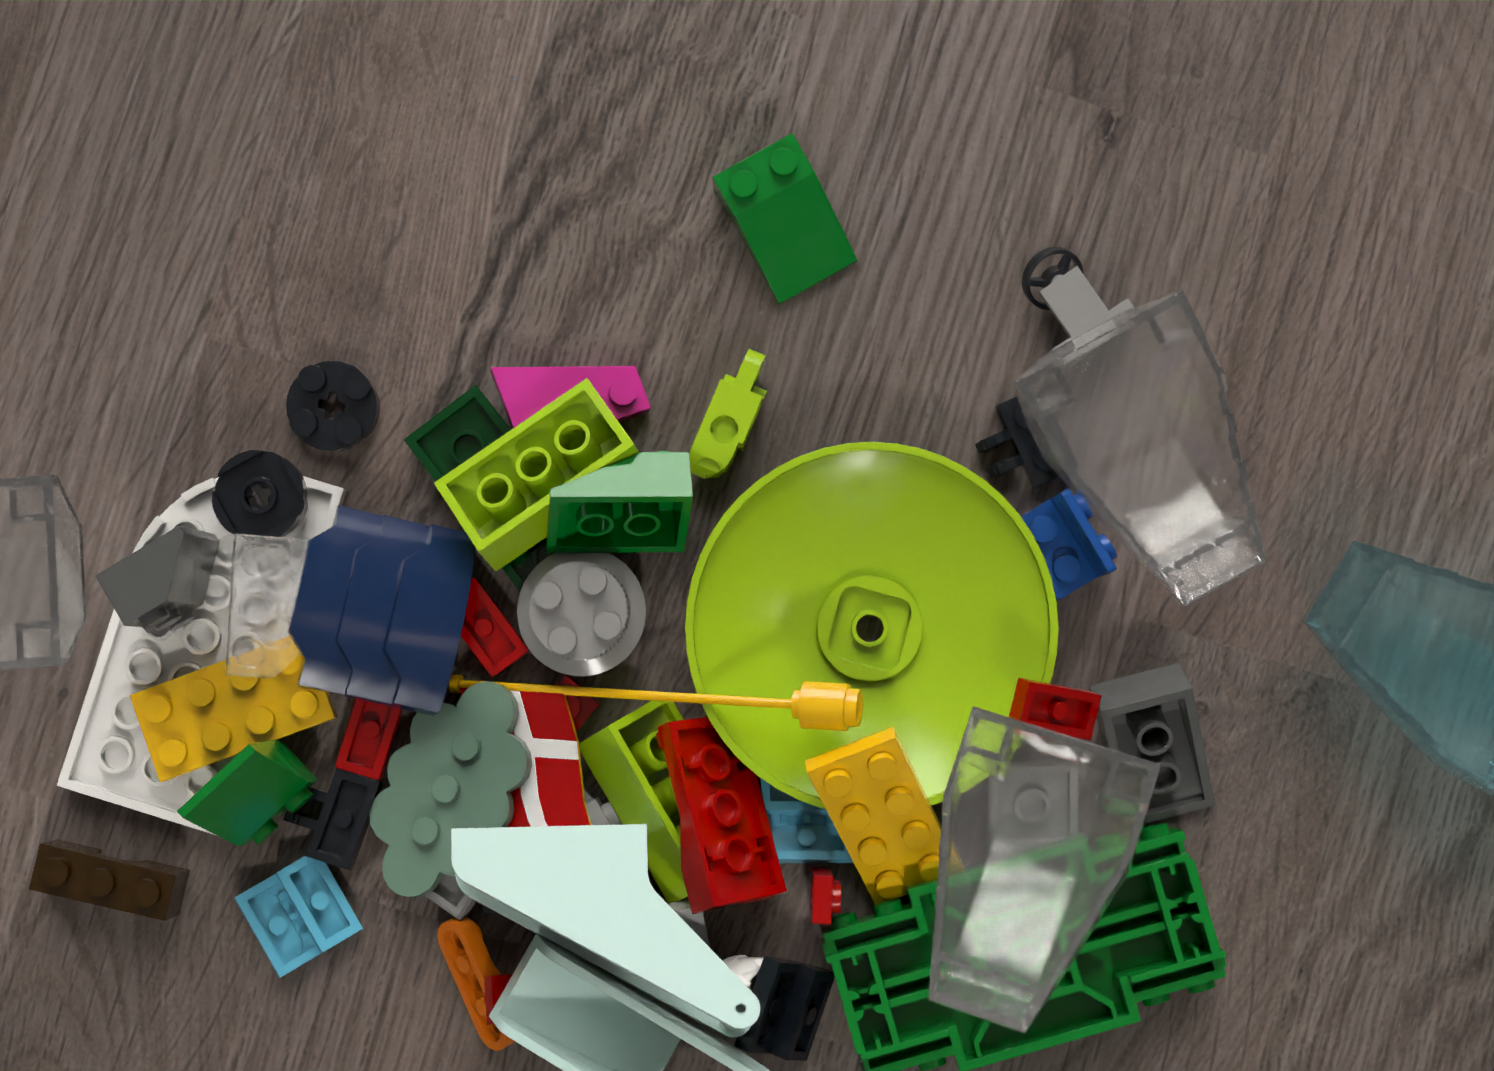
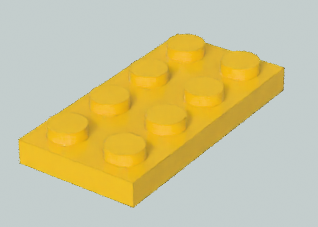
[129,636,338,782]
[805,727,961,905]

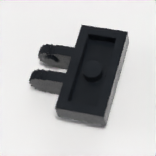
[975,387,1077,489]
[283,768,383,871]

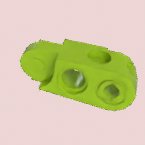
[689,349,767,479]

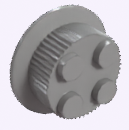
[517,553,646,676]

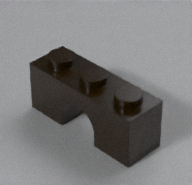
[29,839,190,921]

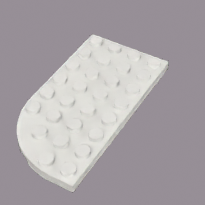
[57,476,347,835]

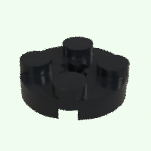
[286,360,380,452]
[212,450,308,542]

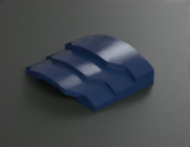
[288,505,475,716]

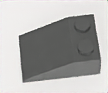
[1089,663,1215,828]

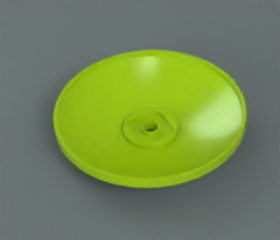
[685,442,1059,809]

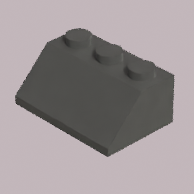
[95,525,219,631]

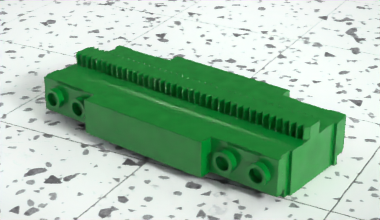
[820,823,1227,1071]

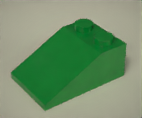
[712,133,858,305]
[546,451,693,553]
[177,739,318,847]

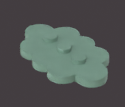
[369,681,532,897]

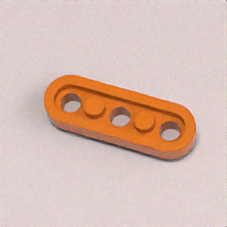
[437,916,515,1051]

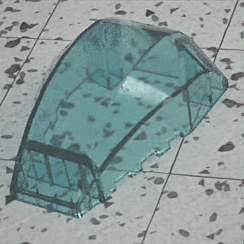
[1303,541,1494,797]

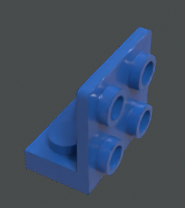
[1021,488,1117,601]

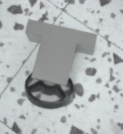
[1022,247,1138,371]

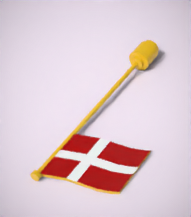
[449,675,863,827]

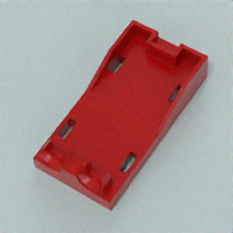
[656,717,787,915]

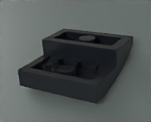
[734,956,835,1061]

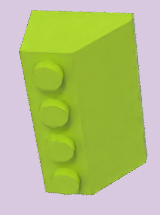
[434,378,640,571]
[579,700,688,903]

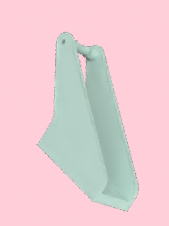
[451,824,760,1038]
[489,934,770,1071]

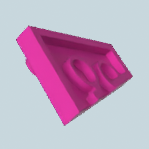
[490,366,651,429]

